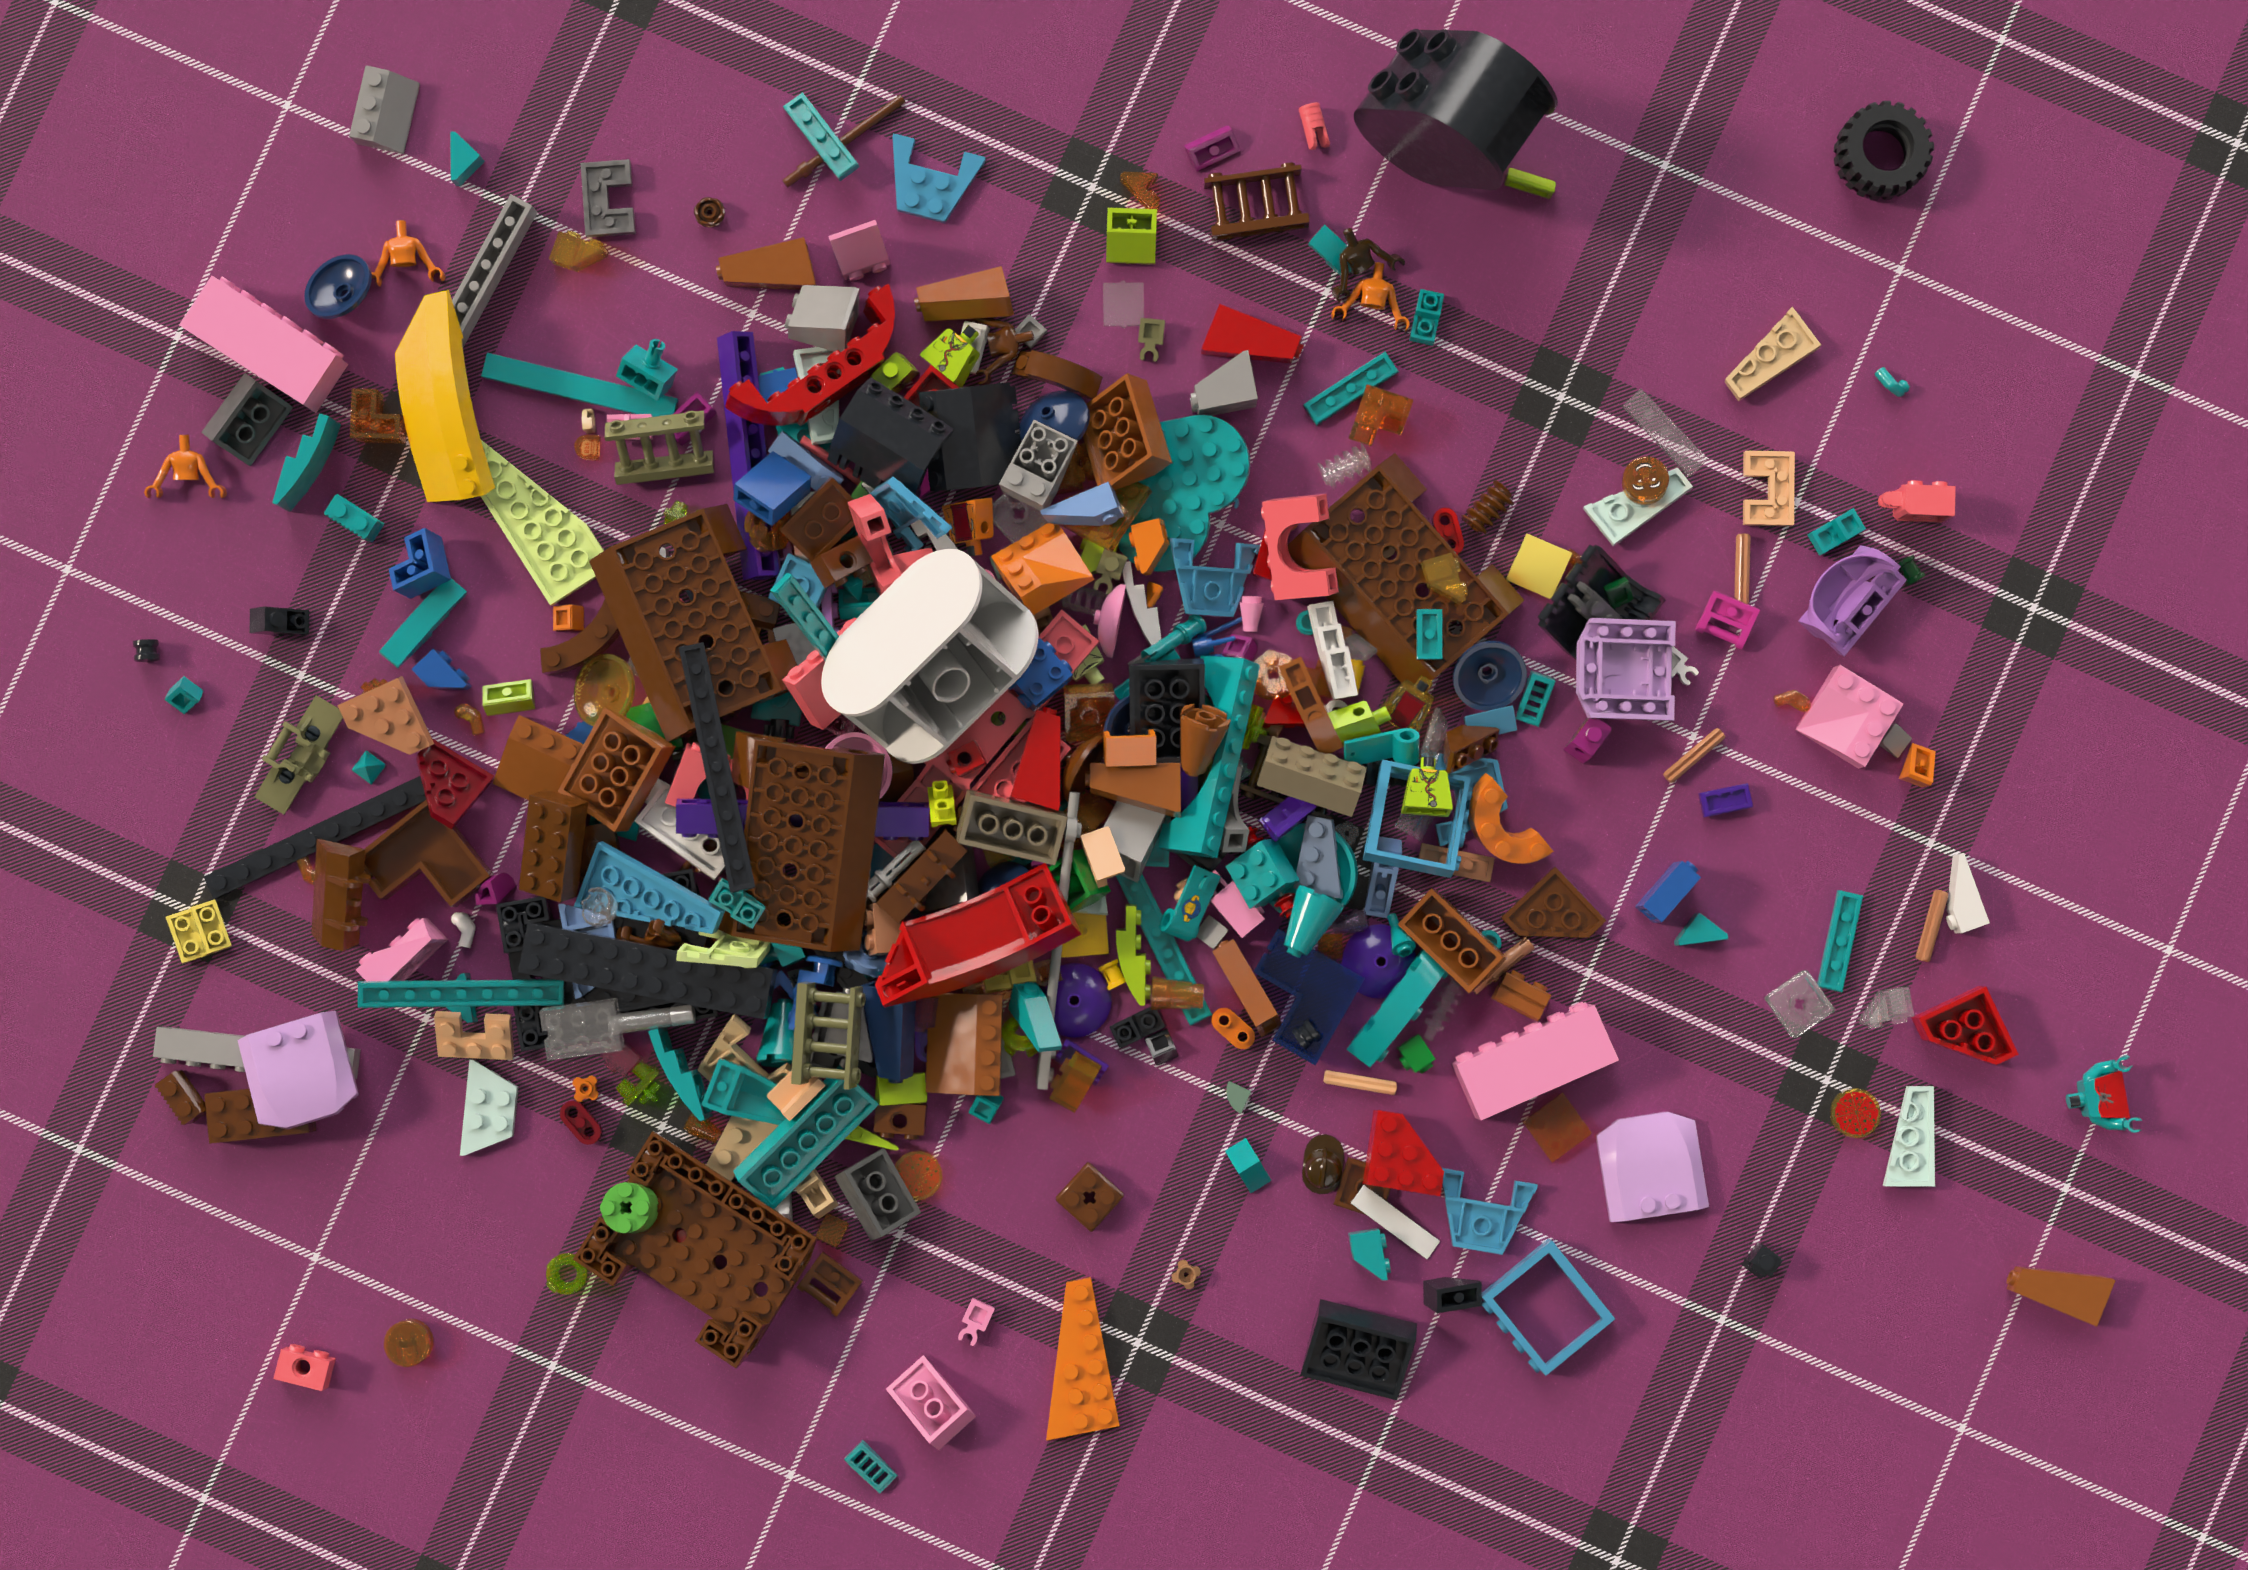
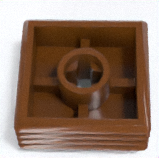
[1056,1162,1124,1232]

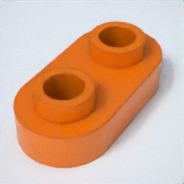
[1211,1008,1255,1049]

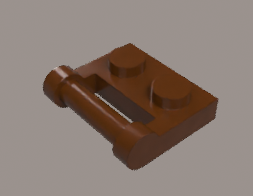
[796,1252,863,1317]

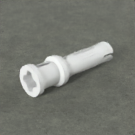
[867,841,926,903]

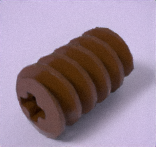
[1461,480,1514,535]

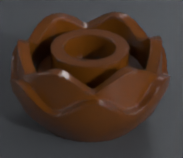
[694,197,725,228]

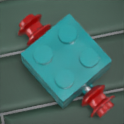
[1225,826,1299,919]

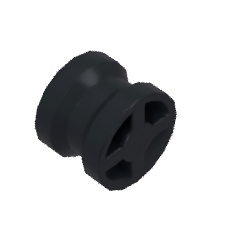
[133,639,160,662]
[1292,1019,1322,1050]

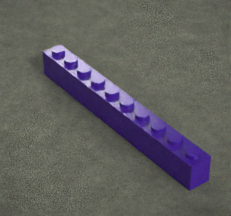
[717,331,779,580]
[676,799,929,841]

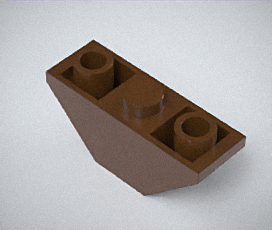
[1442,725,1500,774]

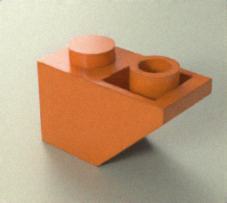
[1129,518,1169,576]

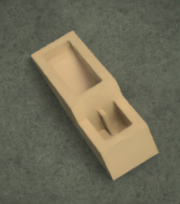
[795,1169,839,1219]

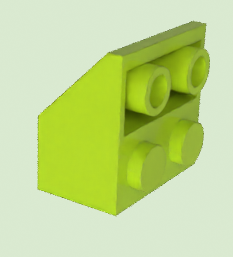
[1106,208,1157,264]

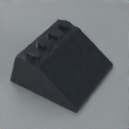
[1129,658,1205,763]
[1300,1299,1417,1400]

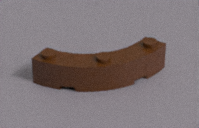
[540,599,620,676]

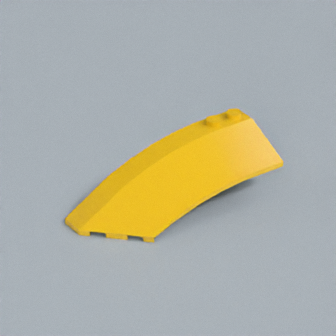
[395,290,495,502]

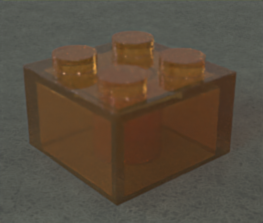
[1063,683,1115,742]

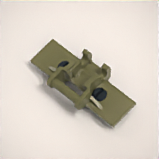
[254,695,343,815]

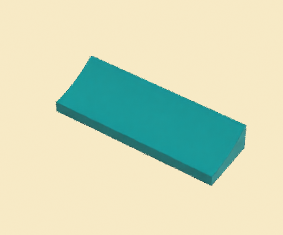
[733,1065,879,1209]

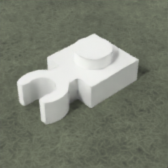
[1671,646,1699,686]

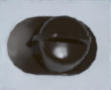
[1302,1134,1344,1194]

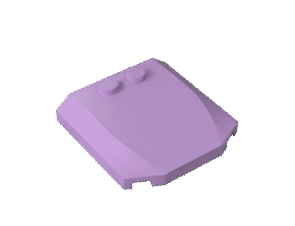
[1576,618,1676,721]
[238,1011,359,1129]
[1595,1111,1709,1222]

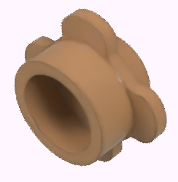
[1171,1260,1201,1289]

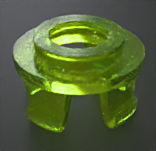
[1002,1017,1038,1057]
[546,1253,588,1295]

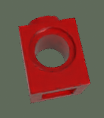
[946,740,987,777]

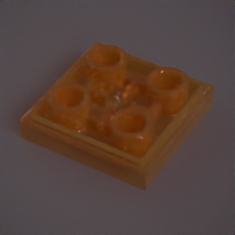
[1522,1093,1592,1163]

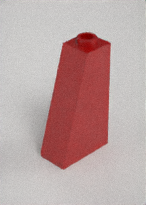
[1201,304,1304,364]
[1011,707,1061,811]

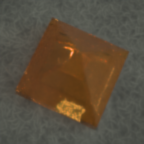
[1318,934,1343,959]

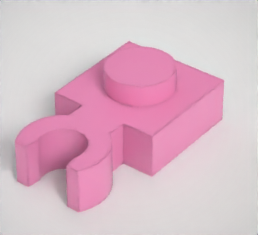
[958,1298,995,1346]

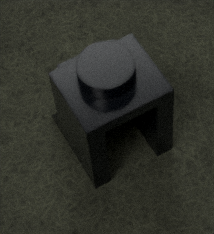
[1741,1242,1783,1279]

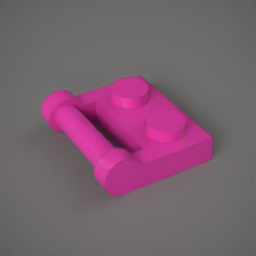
[1695,590,1760,650]

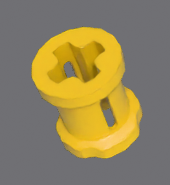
[1098,959,1126,991]

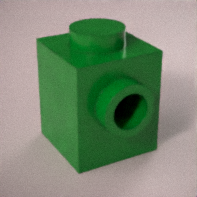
[1396,1034,1436,1074]

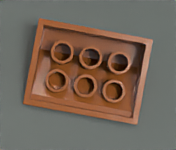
[1083,373,1172,490]
[557,707,676,832]
[492,715,588,814]
[926,993,1004,1096]

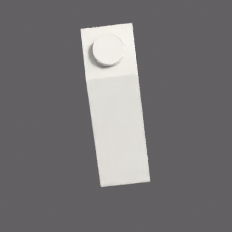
[1946,853,1989,933]

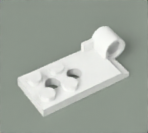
[635,779,725,881]

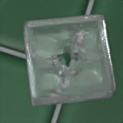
[993,493,1047,544]
[1764,970,1835,1038]

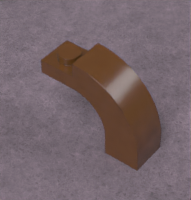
[1012,350,1103,399]

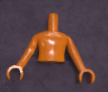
[371,220,446,286]
[1331,262,1409,332]
[144,435,227,498]

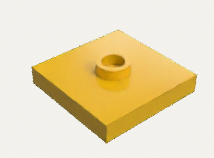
[1061,912,1109,957]

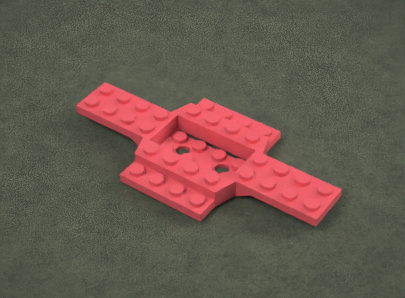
[874,610,1100,864]

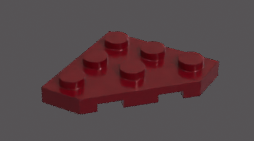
[416,738,494,830]

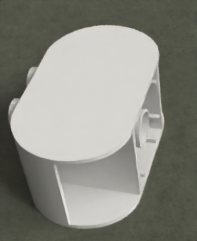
[821,549,1038,764]

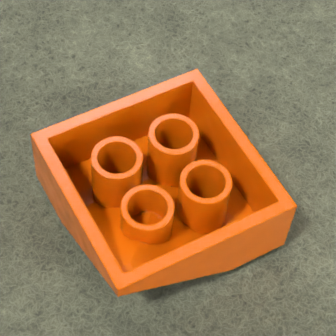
[991,523,1094,615]

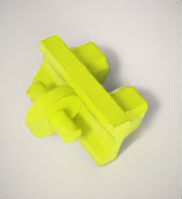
[927,780,957,827]

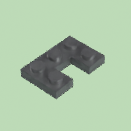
[581,159,636,238]

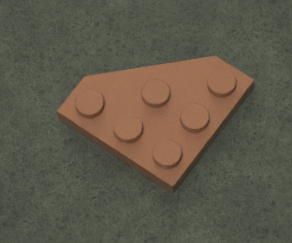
[337,676,434,755]

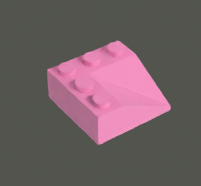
[1795,665,1903,769]
[356,918,448,981]

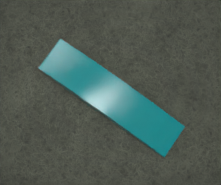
[379,578,467,668]

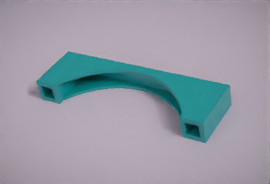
[1158,656,1260,858]

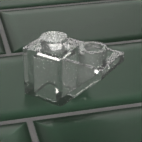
[1859,986,1914,1029]

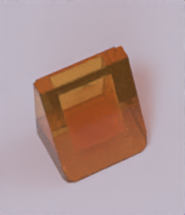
[815,1213,849,1247]

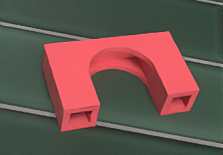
[847,494,903,596]
[1261,494,1339,600]
[782,618,857,730]
[665,742,749,807]

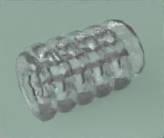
[1317,443,1372,490]

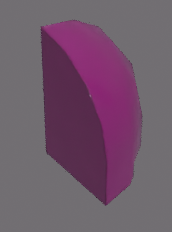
[475,872,516,905]

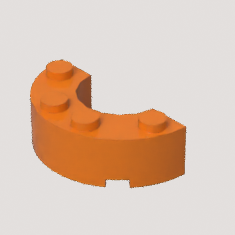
[1468,773,1554,864]

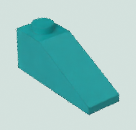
[1008,982,1062,1052]

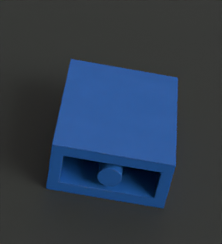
[733,451,812,526]
[1635,861,1701,923]

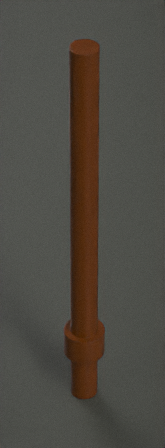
[782,95,906,188]

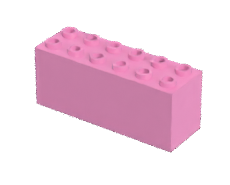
[179,276,348,413]
[1451,1002,1619,1120]

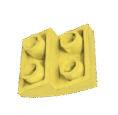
[166,899,232,964]

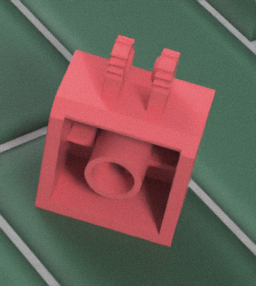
[1877,480,1956,523]

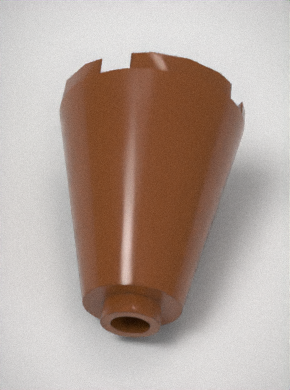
[1180,704,1231,777]

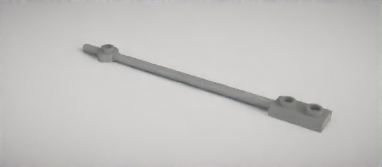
[1036,792,1082,1090]

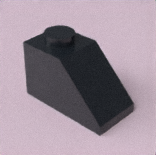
[1423,1277,1482,1314]

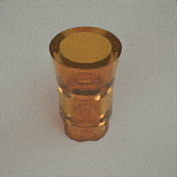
[1151,976,1204,1010]

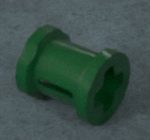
[1897,554,1926,587]

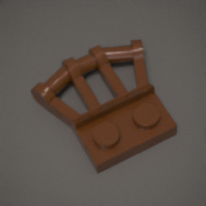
[709,591,781,647]

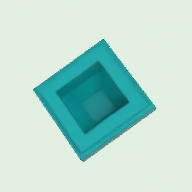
[352,750,386,785]

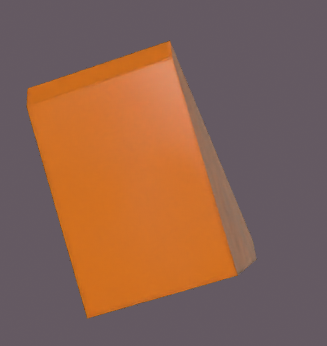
[1899,743,1936,787]

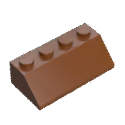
[1398,888,1507,994]

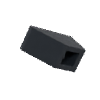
[249,606,309,635]

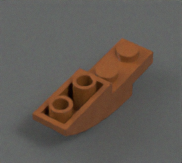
[1279,657,1344,754]

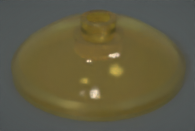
[574,654,635,726]

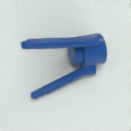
[1192,617,1242,658]

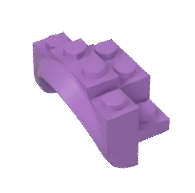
[1798,545,1907,656]

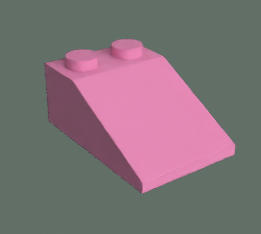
[828,220,891,281]
[886,1355,976,1450]

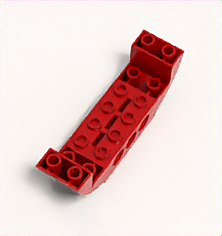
[725,284,895,426]

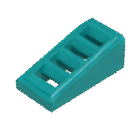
[1515,670,1556,727]
[844,1440,898,1493]

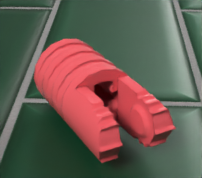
[1298,102,1330,150]

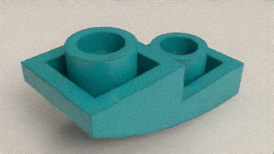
[1409,289,1444,346]
[709,878,765,929]

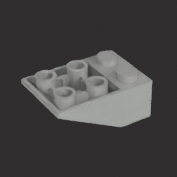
[999,420,1078,510]

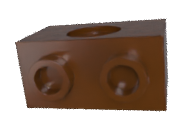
[810,536,873,589]
[874,1103,927,1140]

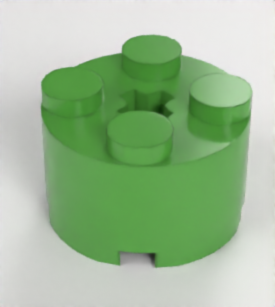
[600,1182,658,1233]

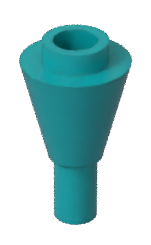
[1387,913,1416,957]

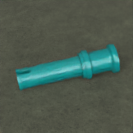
[1141,614,1207,663]

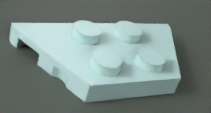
[460,1059,518,1156]

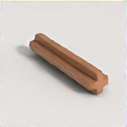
[1734,534,1751,604]
[1663,728,1725,783]
[1916,890,1948,962]

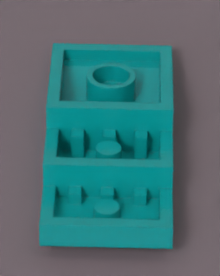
[272,413,341,512]
[648,1026,713,1121]

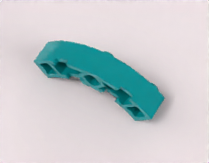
[1346,948,1449,1067]

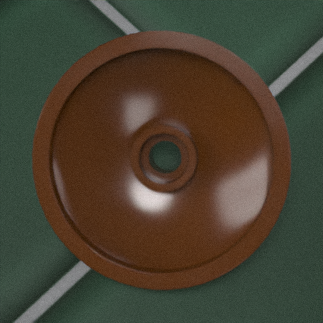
[1062,735,1104,802]

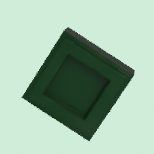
[1603,577,1634,609]

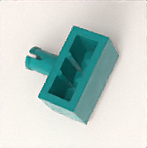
[616,339,678,401]
[759,942,808,967]

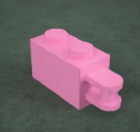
[1210,870,1265,938]

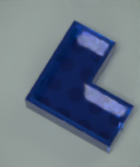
[1254,928,1366,1066]

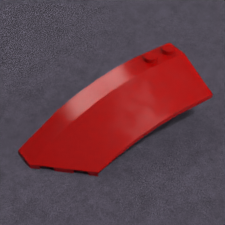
[875,863,1082,1007]

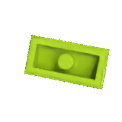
[1504,168,1556,199]
[482,679,535,716]
[875,1073,927,1106]

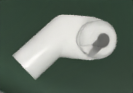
[451,912,476,948]

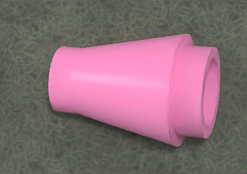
[1239,596,1264,632]

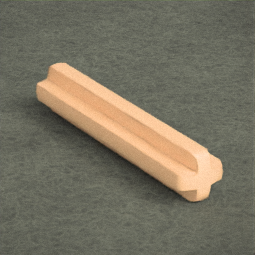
[1323,1070,1397,1095]

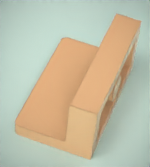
[1080,826,1125,888]
[767,1070,826,1121]

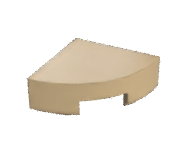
[582,408,596,434]

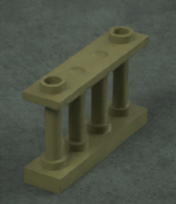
[605,411,714,485]
[791,981,866,1090]

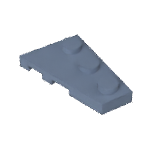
[1293,814,1343,899]

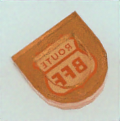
[574,435,601,461]

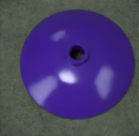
[1342,924,1416,999]
[1040,963,1112,1038]

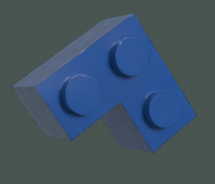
[389,528,451,599]

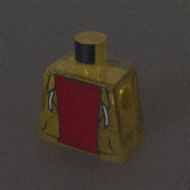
[1379,676,1435,733]

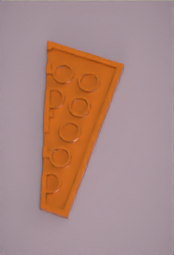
[1046,1277,1120,1441]

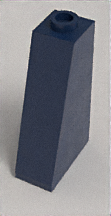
[861,981,916,1083]

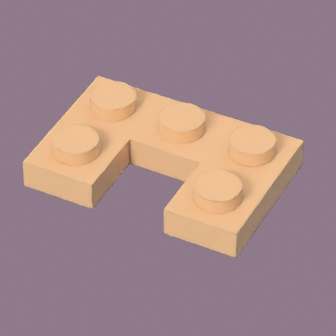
[1743,451,1795,526]
[434,1011,514,1060]

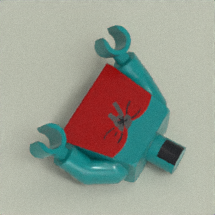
[2066,1055,2142,1133]

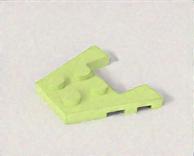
[676,930,771,968]

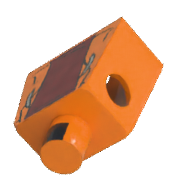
[942,498,994,556]

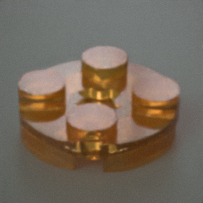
[744,511,791,553]
[1254,650,1293,700]

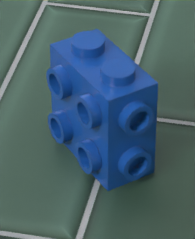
[1008,638,1073,712]

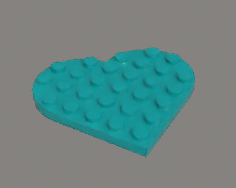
[1112,415,1250,572]

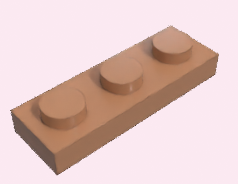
[1418,843,1495,882]

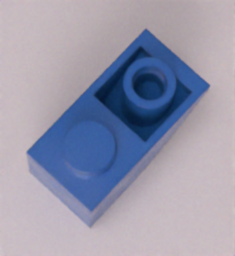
[412,649,472,690]

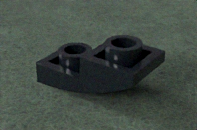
[1109,1003,1167,1049]

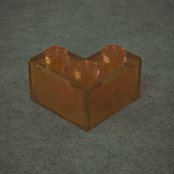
[1348,384,1413,446]
[350,388,406,444]
[1060,790,1115,852]

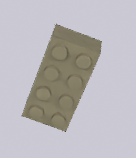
[1257,736,1367,817]
[955,789,1068,865]

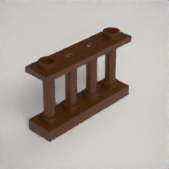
[1203,162,1310,241]

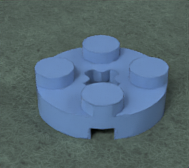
[843,931,887,978]

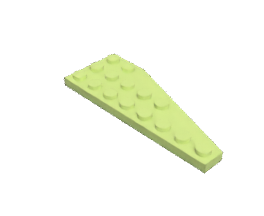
[481,440,604,606]

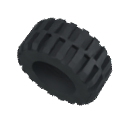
[1833,101,1934,200]

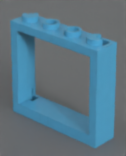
[1363,760,1472,878]
[1482,1238,1615,1376]

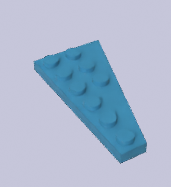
[574,841,725,934]

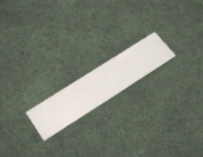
[1351,1185,1440,1259]

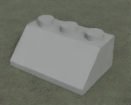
[349,66,420,154]

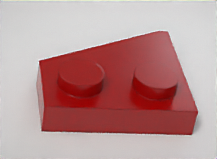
[1261,684,1325,728]

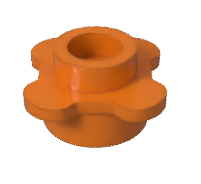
[572,1075,599,1102]

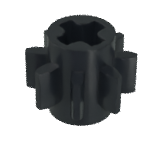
[763,718,795,742]

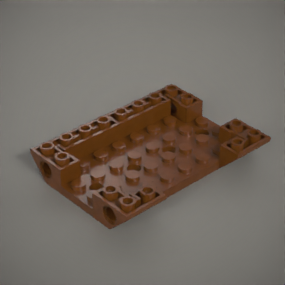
[1288,453,1525,695]
[589,504,798,742]
[718,731,885,952]
[573,1131,818,1368]

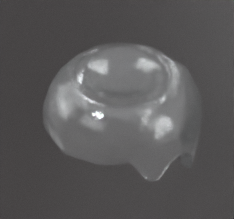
[581,887,618,928]

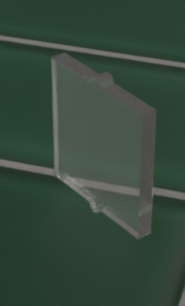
[1103,280,1144,328]

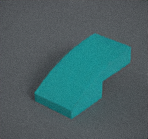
[1308,225,1351,276]
[1807,508,1866,556]

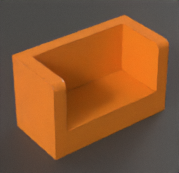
[1104,730,1156,767]

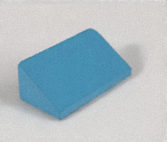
[1463,705,1517,734]

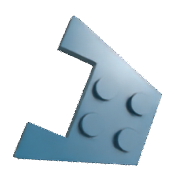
[893,133,986,224]
[870,477,952,552]
[1170,538,1260,617]
[1419,751,1508,846]
[1442,1168,1538,1255]

